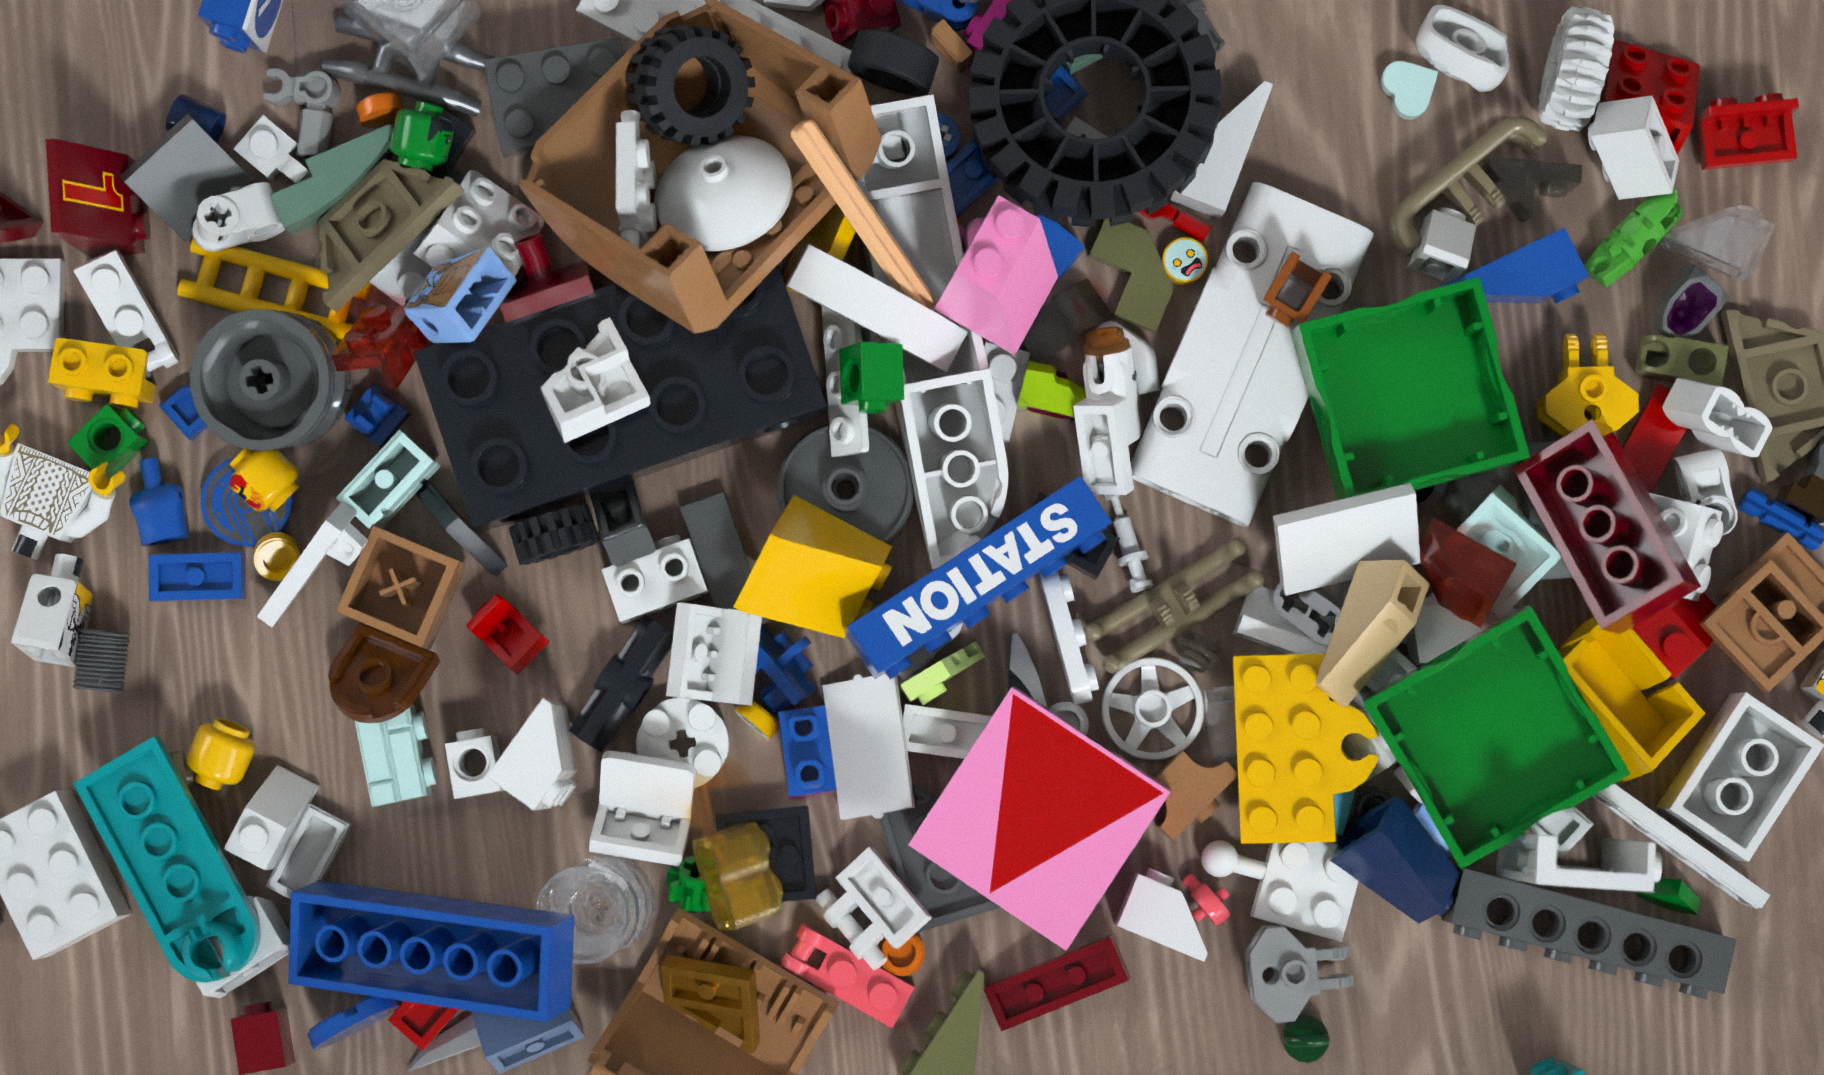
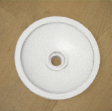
[654,135,793,251]

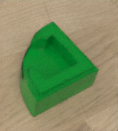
[1635,878,1701,915]

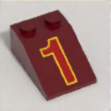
[45,139,151,258]

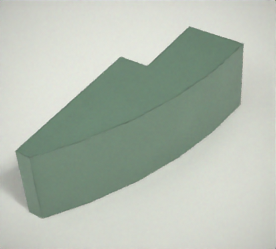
[270,124,394,236]

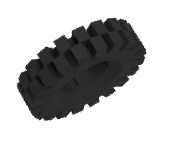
[969,0,1222,228]

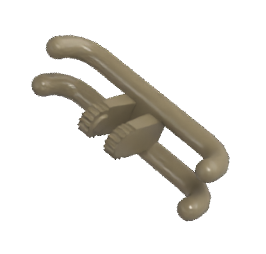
[1388,116,1548,255]
[1084,538,1265,673]

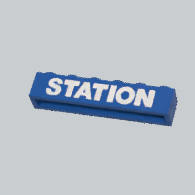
[844,476,1112,680]

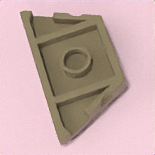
[318,159,465,313]
[1720,309,1824,484]

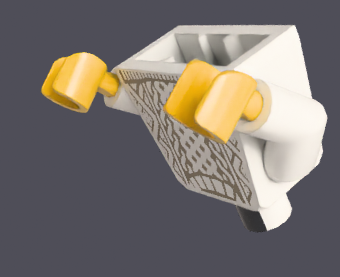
[0,423,126,560]

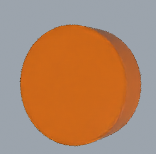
[356,92,404,128]
[879,933,925,976]

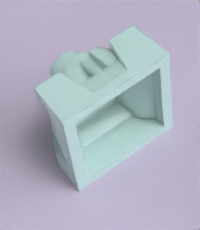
[1431,485,1562,618]

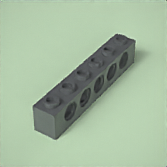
[1442,867,1737,999]

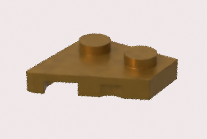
[661,955,760,1054]

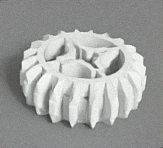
[1538,6,1615,132]

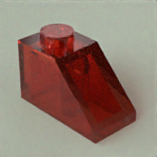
[1419,518,1517,628]

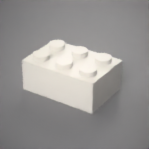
[1655,692,1824,862]
[0,790,132,960]

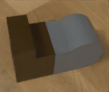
[1775,440,1824,524]

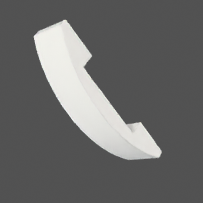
[785,244,968,373]

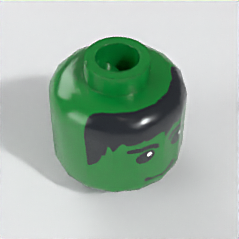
[389,101,455,172]

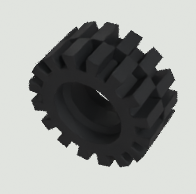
[509,504,599,565]

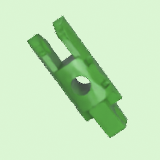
[1584,188,1683,287]

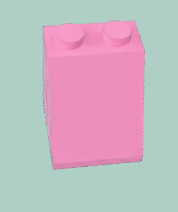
[934,195,1058,355]

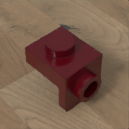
[823,0,902,45]

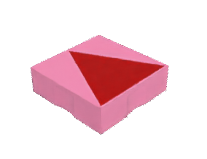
[908,687,1171,951]

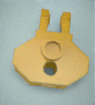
[1536,333,1639,437]

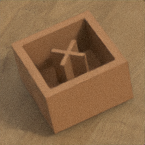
[336,526,467,650]

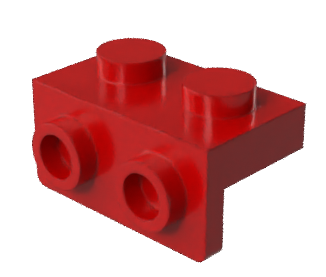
[1696,93,1799,170]

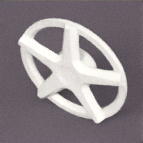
[1101,657,1204,761]

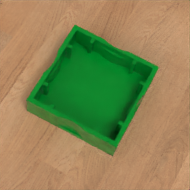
[1291,277,1530,500]
[1362,605,1631,869]

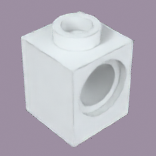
[445,728,505,799]

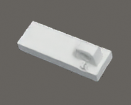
[257,501,368,627]

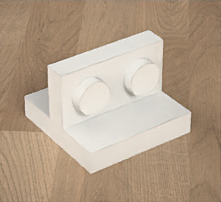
[666,603,762,706]

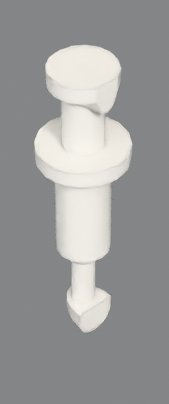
[1104,495,1153,593]

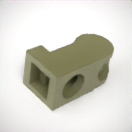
[1634,335,1729,386]

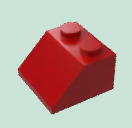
[1632,592,1717,681]

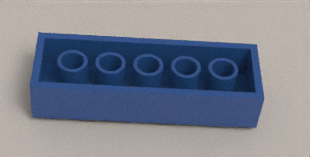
[288,880,575,1022]

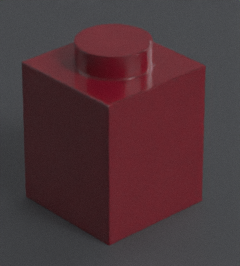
[230,1001,295,1075]

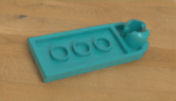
[73,736,261,982]

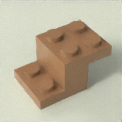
[1698,532,1824,693]

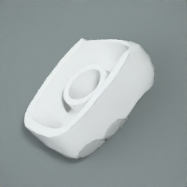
[1415,5,1510,92]

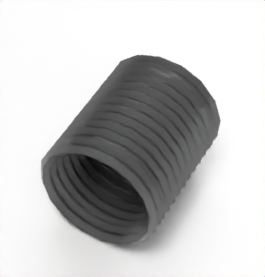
[73,629,131,693]

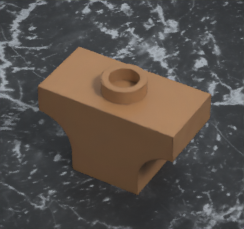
[1153,751,1238,840]

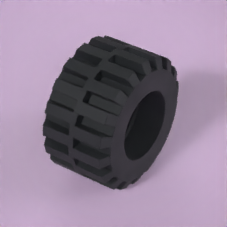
[626,25,755,146]

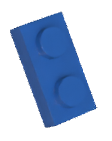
[149,552,246,602]

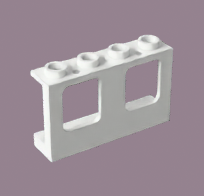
[1496,833,1662,892]

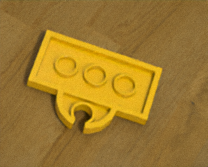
[1233,652,1379,844]

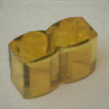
[693,822,783,931]

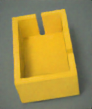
[1558,617,1705,783]

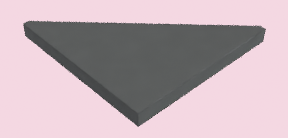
[879,783,1001,933]

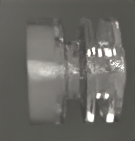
[536,854,656,964]

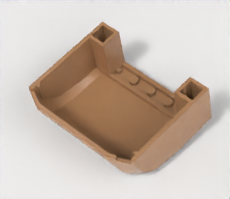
[519,0,882,334]

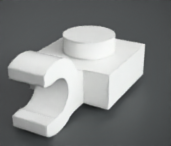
[233,115,312,184]

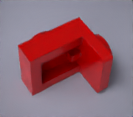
[466,594,550,675]

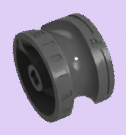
[190,309,351,450]

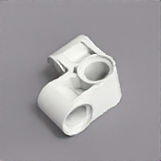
[1673,448,1738,536]

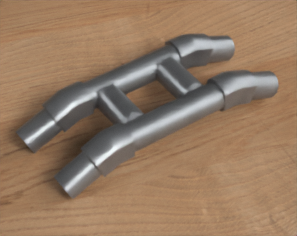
[322,15,494,117]

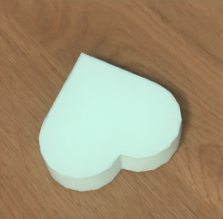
[1380,61,1438,120]

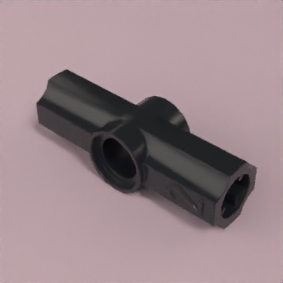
[568,614,673,752]

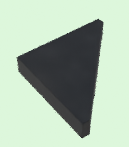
[416,480,508,576]

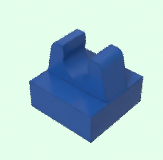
[344,383,411,449]

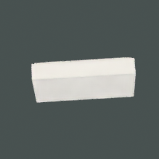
[266,803,352,899]

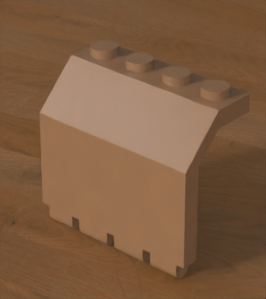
[587,907,840,1075]

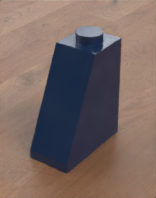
[1330,795,1460,924]

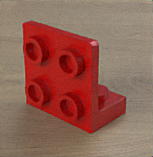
[1586,40,1700,155]

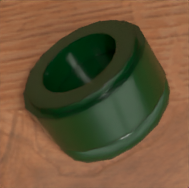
[1281,1015,1330,1063]

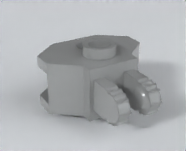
[1244,924,1354,1023]

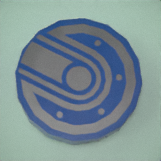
[200,457,295,547]
[307,996,400,1050]

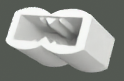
[1662,378,1773,457]

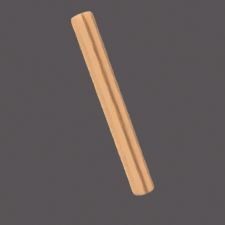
[791,119,936,309]

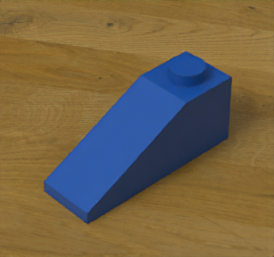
[1440,227,1589,304]

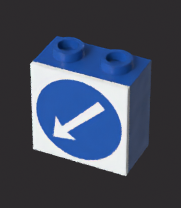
[198,0,283,53]

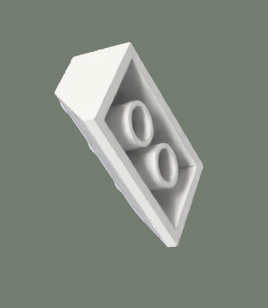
[486,698,578,810]

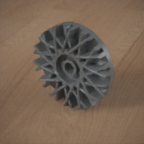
[777,423,914,545]

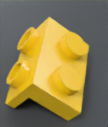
[48,338,156,409]

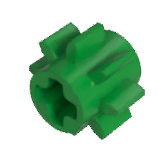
[666,855,724,913]

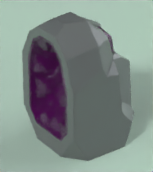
[1654,262,1730,338]

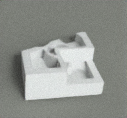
[541,317,651,443]

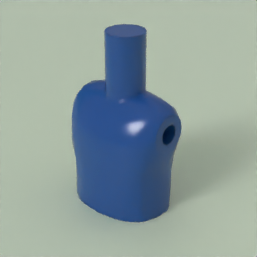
[129,458,190,547]

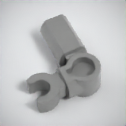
[263,68,341,159]

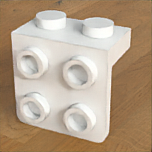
[413,170,544,285]
[1649,493,1723,601]
[589,751,696,867]

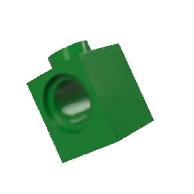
[839,342,904,414]
[66,404,150,479]

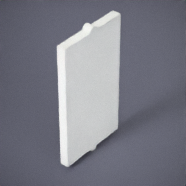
[822,674,915,820]

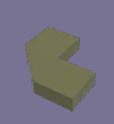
[1088,219,1173,334]

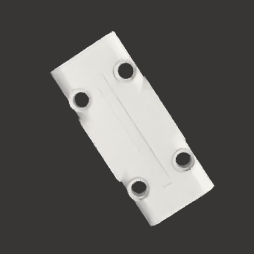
[1131,182,1374,527]

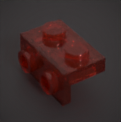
[331,305,427,389]

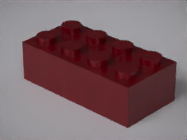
[1513,419,1701,634]

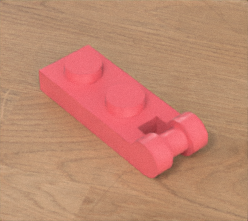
[779,923,915,1028]

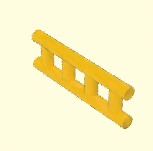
[177,239,371,343]

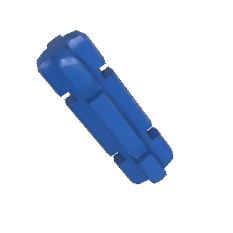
[1738,488,1824,550]

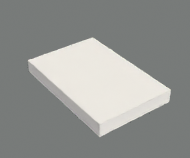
[1273,483,1420,596]

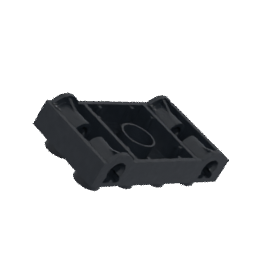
[414,265,828,532]

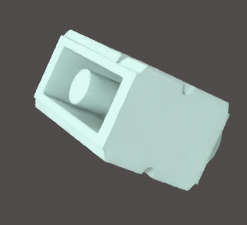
[336,430,441,530]
[355,704,438,807]

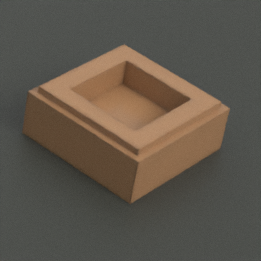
[931,19,973,74]

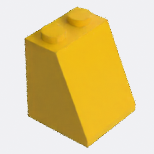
[734,495,892,638]

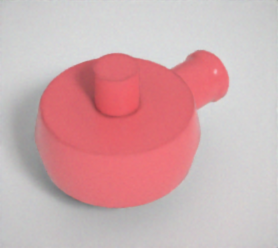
[1182,874,1230,926]

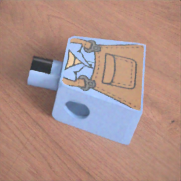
[404,246,517,343]

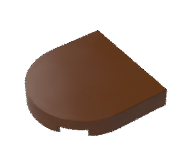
[328,622,440,723]

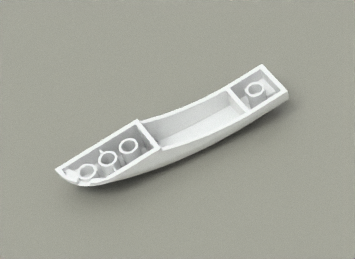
[857,94,1008,569]

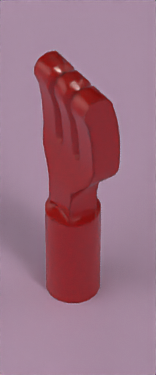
[1138,203,1212,242]

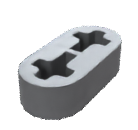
[1273,583,1343,645]

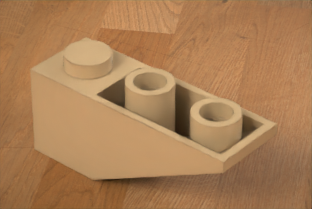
[1315,560,1429,707]

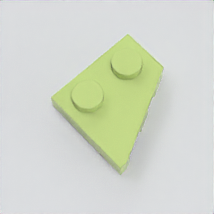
[900,641,985,705]

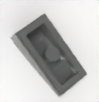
[590,480,656,566]

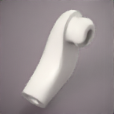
[1093,321,1161,395]

